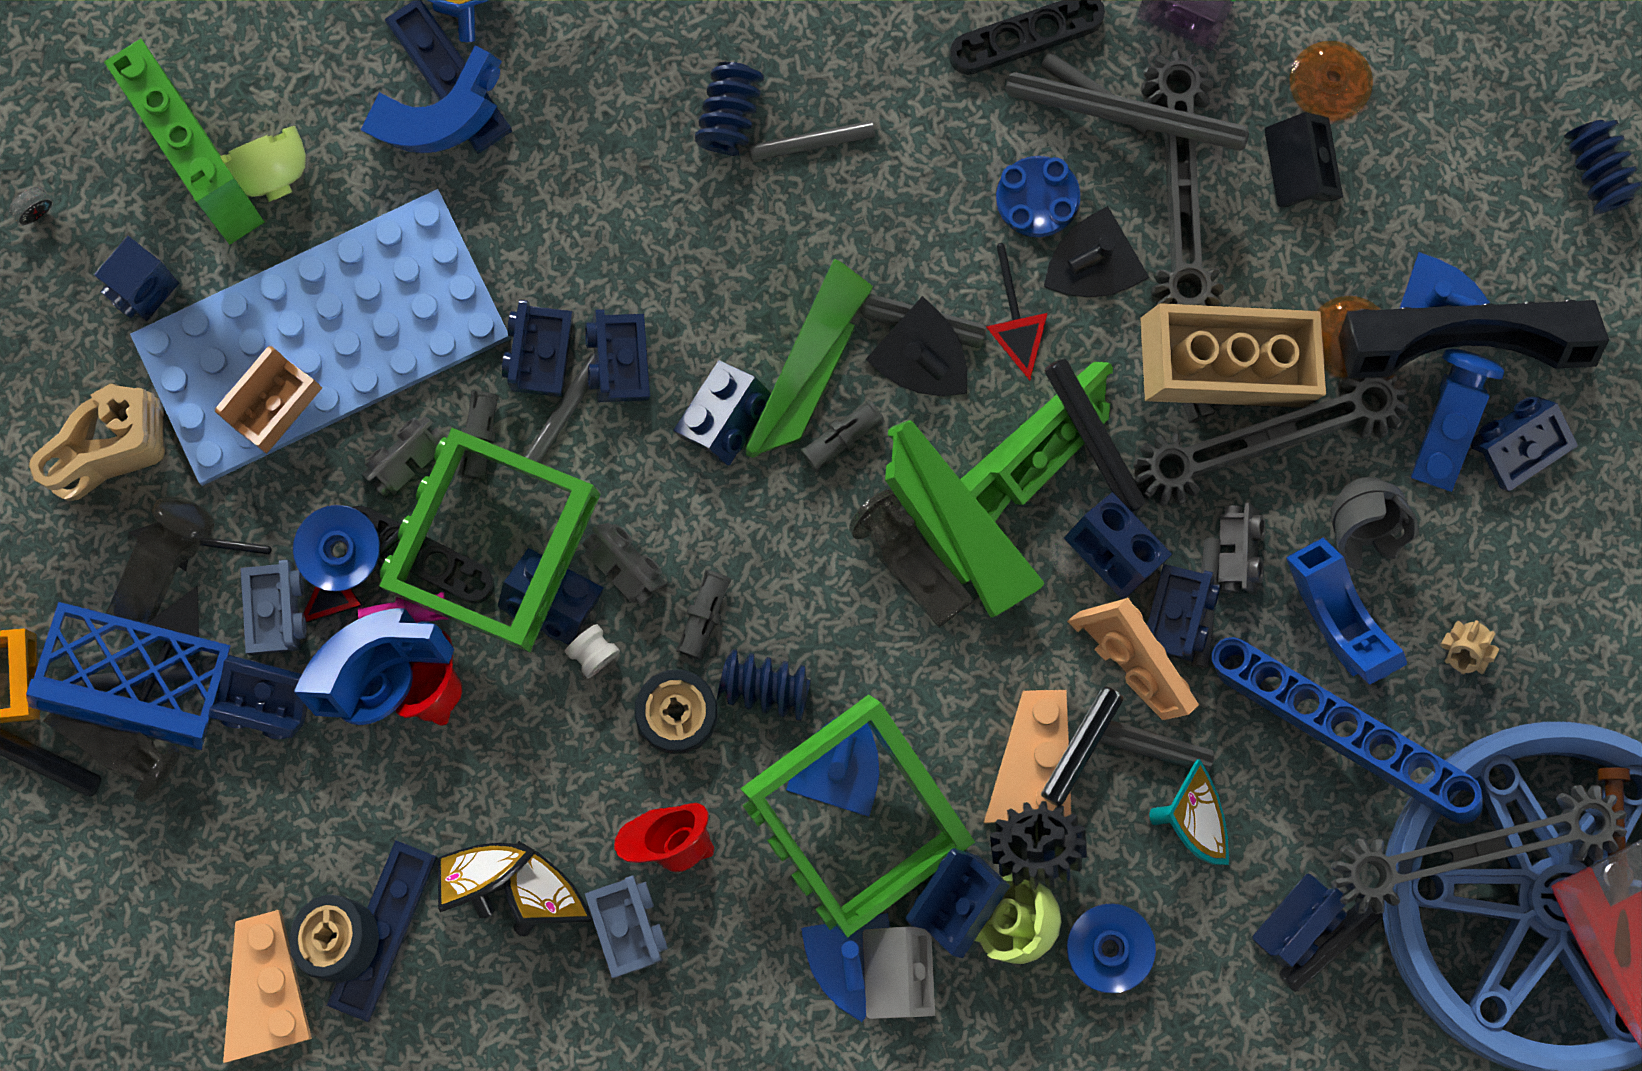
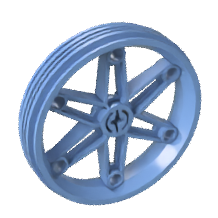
[1382,722,1642,1071]

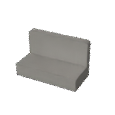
[863,927,935,1019]

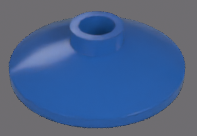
[293,505,380,591]
[342,662,413,725]
[1067,904,1156,993]

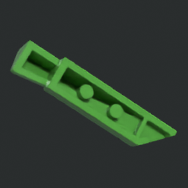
[746,259,873,458]
[960,362,1113,521]
[885,420,1044,617]

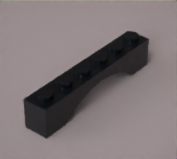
[1338,300,1609,379]

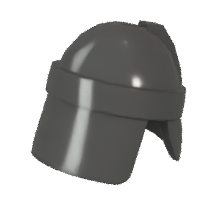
[1330,477,1419,570]

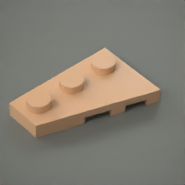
[1067,598,1199,720]
[984,690,1071,823]
[223,910,312,1063]

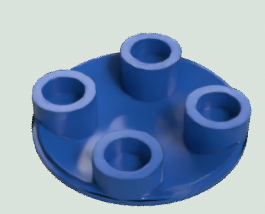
[996,156,1080,237]

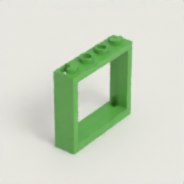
[104,38,265,245]
[379,428,601,653]
[740,694,975,938]

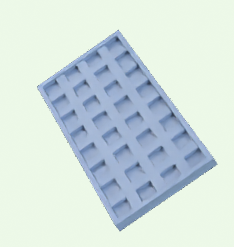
[130,189,511,486]

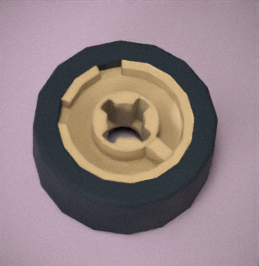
[635,670,718,754]
[289,894,379,983]

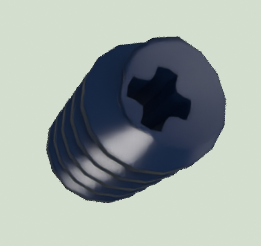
[695,61,765,156]
[1564,120,1642,214]
[716,649,812,721]

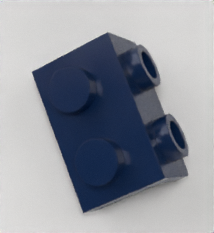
[502,300,574,397]
[585,309,650,402]
[673,360,771,465]
[498,548,604,645]
[1147,564,1220,662]
[208,655,307,739]
[906,848,1010,958]
[1252,874,1347,968]

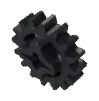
[990,801,1087,890]

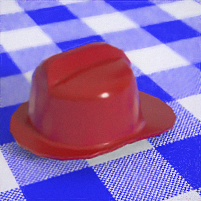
[395,630,463,726]
[614,803,715,872]

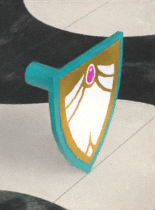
[1149,759,1229,865]

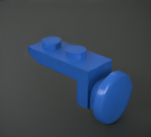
[1411,348,1504,492]

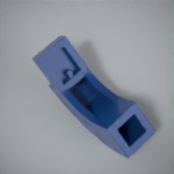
[360,45,502,153]
[1286,537,1407,685]
[294,608,455,718]

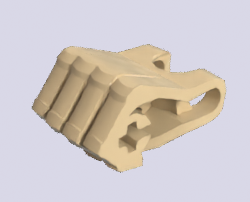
[29,384,165,501]

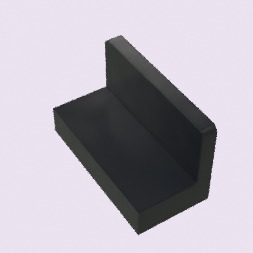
[1265,112,1343,207]

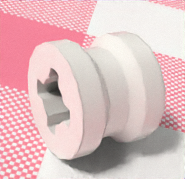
[564,624,620,679]

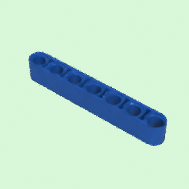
[1212,637,1483,824]

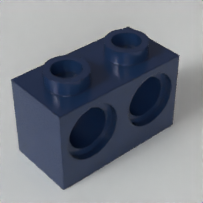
[94,236,179,321]
[1064,492,1172,599]

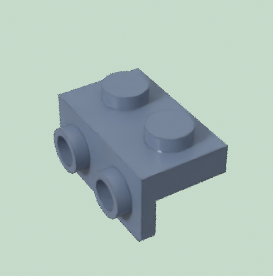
[241,560,307,656]
[585,875,668,978]

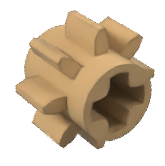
[1441,620,1499,675]

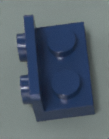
[1471,397,1578,492]

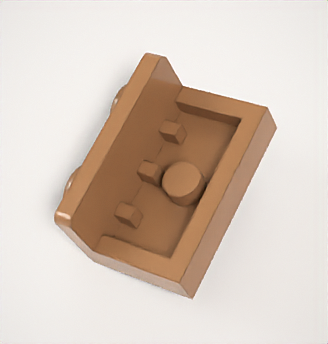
[215,346,322,454]

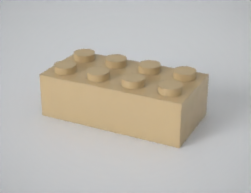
[1140,303,1326,407]

